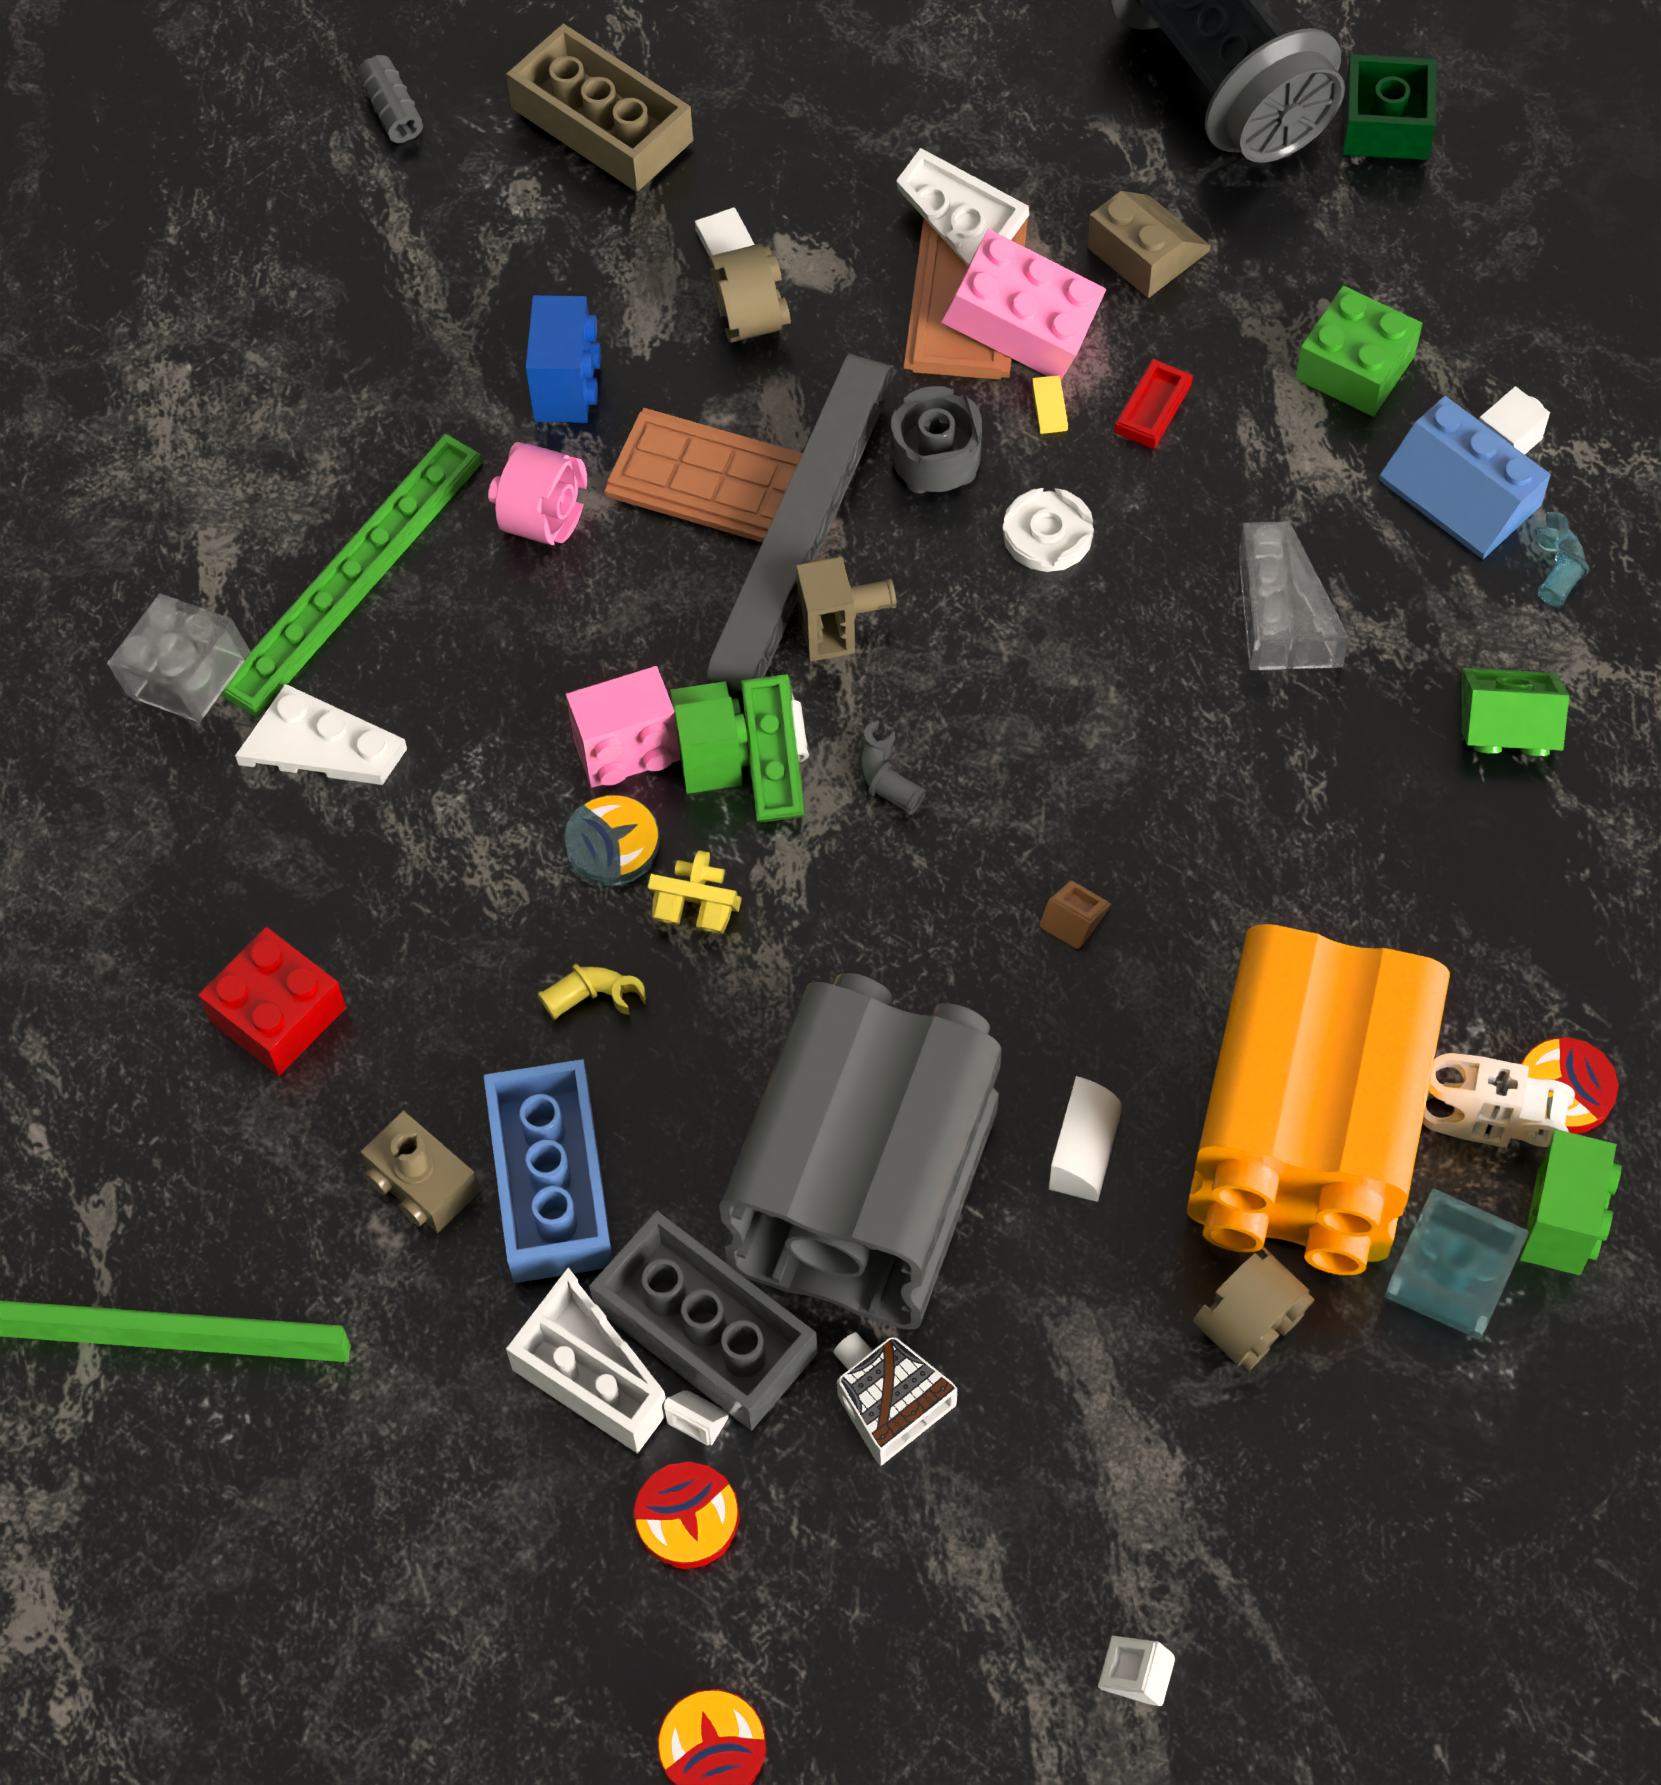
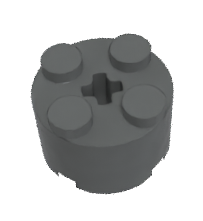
[891,386,982,493]

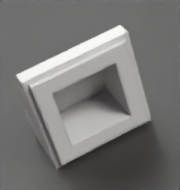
[664,1390,729,1446]
[1098,1636,1175,1706]

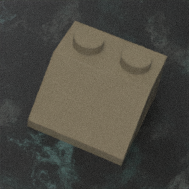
[1087,191,1211,298]

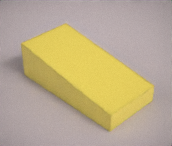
[1032,375,1068,434]

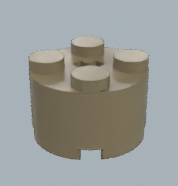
[709,243,791,343]
[1192,1247,1315,1371]

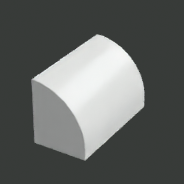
[1049,1076,1122,1202]

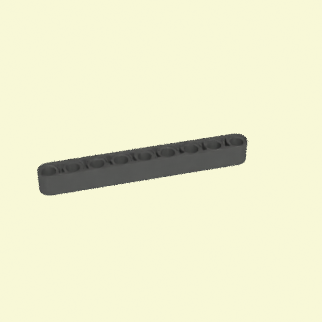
[707,353,894,694]

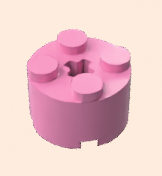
[488,442,587,545]

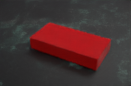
[1114,359,1193,449]

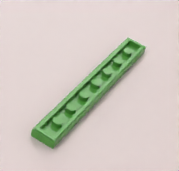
[218,434,482,718]
[0,1301,351,1362]

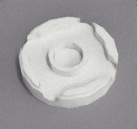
[1002,488,1094,572]

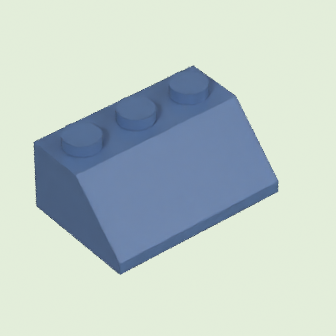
[1379,396,1551,559]

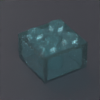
[1385,1188,1529,1340]

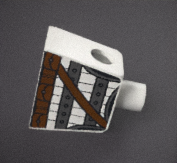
[834,1332,957,1466]

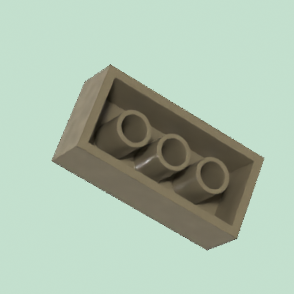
[506,23,693,192]

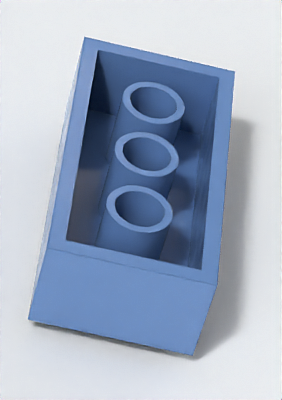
[484,1059,613,1283]

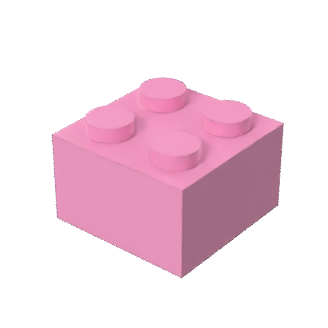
[566,666,680,788]

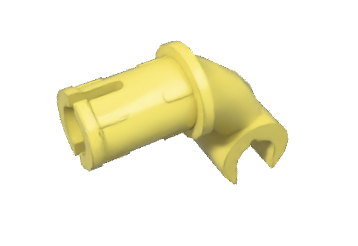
[538,964,646,1020]

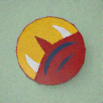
[1521,1037,1619,1134]
[634,1461,740,1569]
[658,1689,767,1785]

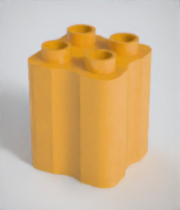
[1187,924,1450,1275]

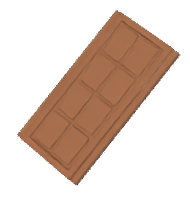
[904,205,1029,380]
[604,408,803,543]

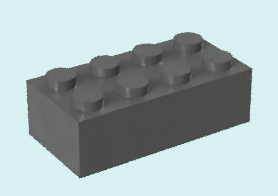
[589,1211,818,1431]

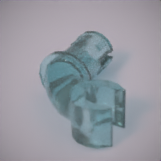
[1537,512,1590,607]

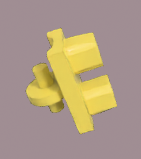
[648,850,742,934]

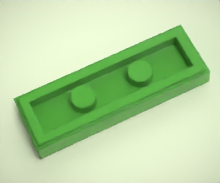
[741,674,806,823]

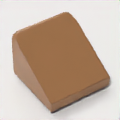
[1040,880,1111,949]

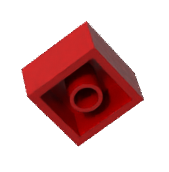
[198,927,346,1076]

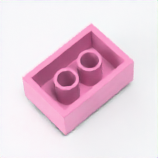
[941,229,1106,380]

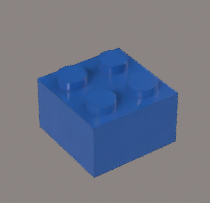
[526,295,601,423]

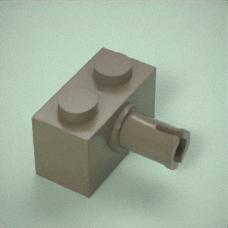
[796,557,896,662]
[360,1110,480,1233]

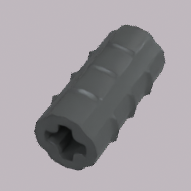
[357,55,423,143]

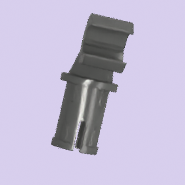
[861,721,926,816]

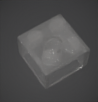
[107,593,251,723]

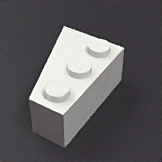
[506,1268,666,1454]

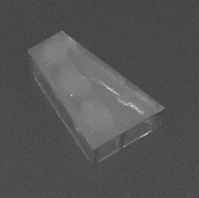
[1238,521,1349,670]

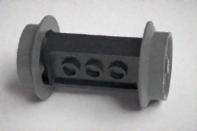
[1110,0,1345,163]

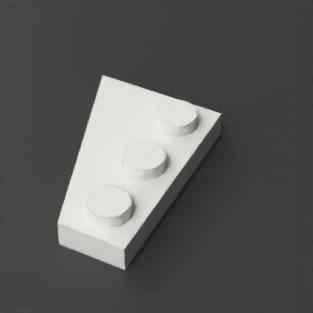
[896,148,1029,266]
[235,684,407,785]

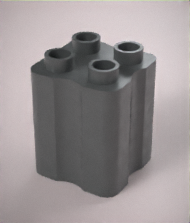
[719,973,1001,1329]

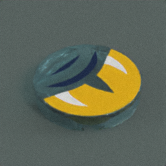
[564,794,661,886]

